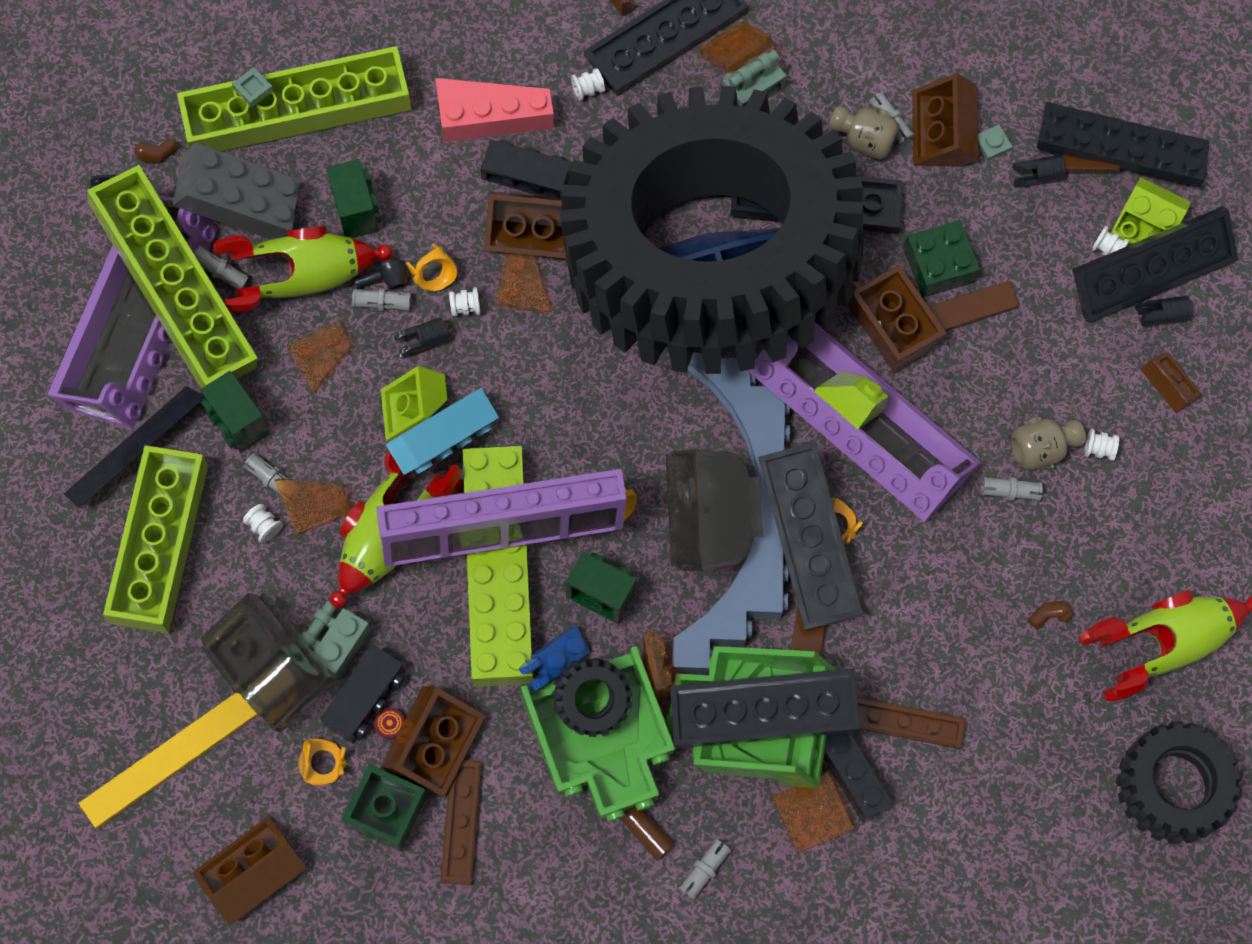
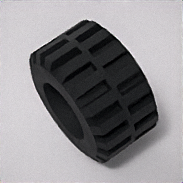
[552,657,632,737]

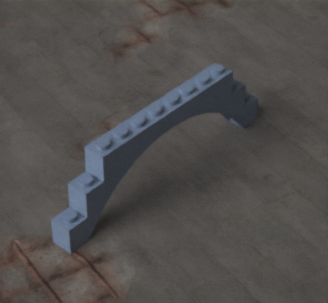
[672,352,790,675]

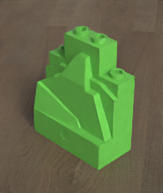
[521,646,675,822]
[665,646,837,788]

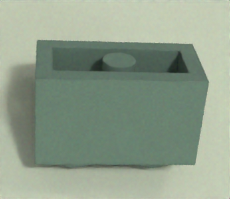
[722,50,787,107]
[294,601,371,681]

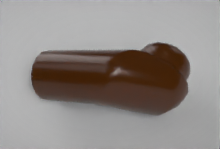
[134,138,178,164]
[1027,601,1073,630]

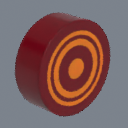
[374,708,405,740]

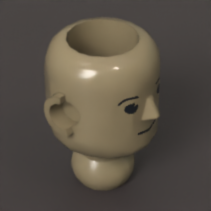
[828,106,899,160]
[1011,417,1086,472]

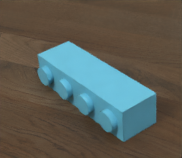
[386,388,499,475]

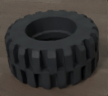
[1116,721,1242,844]

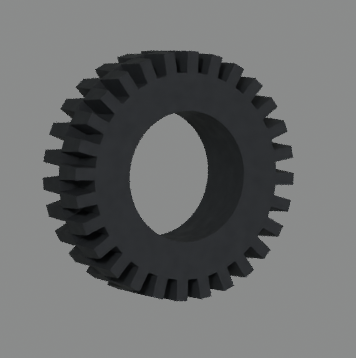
[560,86,863,374]

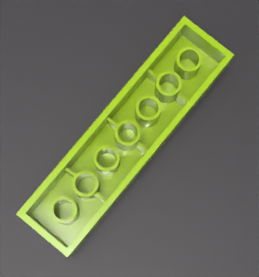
[177,46,411,151]
[87,165,258,389]
[463,446,533,687]

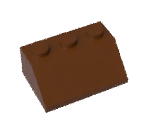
[912,73,979,167]
[484,191,566,258]
[848,265,947,373]
[381,686,485,797]
[192,816,306,926]

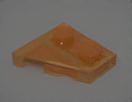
[495,253,550,314]
[287,320,352,394]
[274,478,350,534]

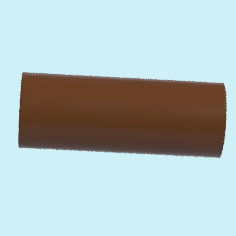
[620,807,674,861]

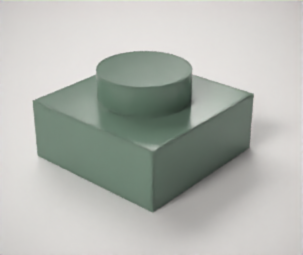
[232,67,273,108]
[978,125,1013,161]

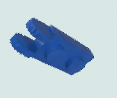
[519,625,591,691]

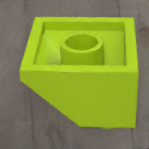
[381,366,447,442]
[814,371,889,430]

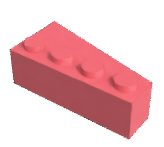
[435,78,554,142]

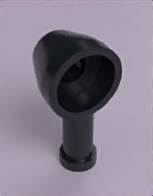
[354,260,407,290]

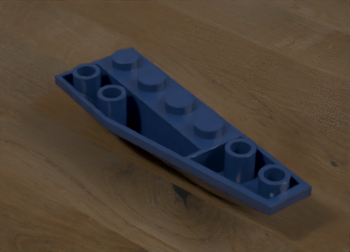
[659,228,780,262]

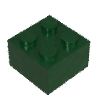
[326,159,381,238]
[903,220,980,298]
[200,370,269,453]
[566,551,636,624]
[342,764,427,852]

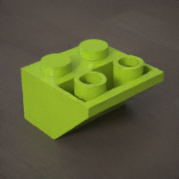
[1111,177,1191,244]

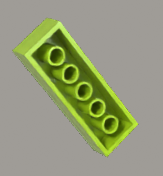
[103,445,208,634]

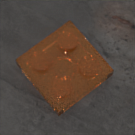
[699,21,774,72]
[642,629,672,703]
[772,773,854,854]

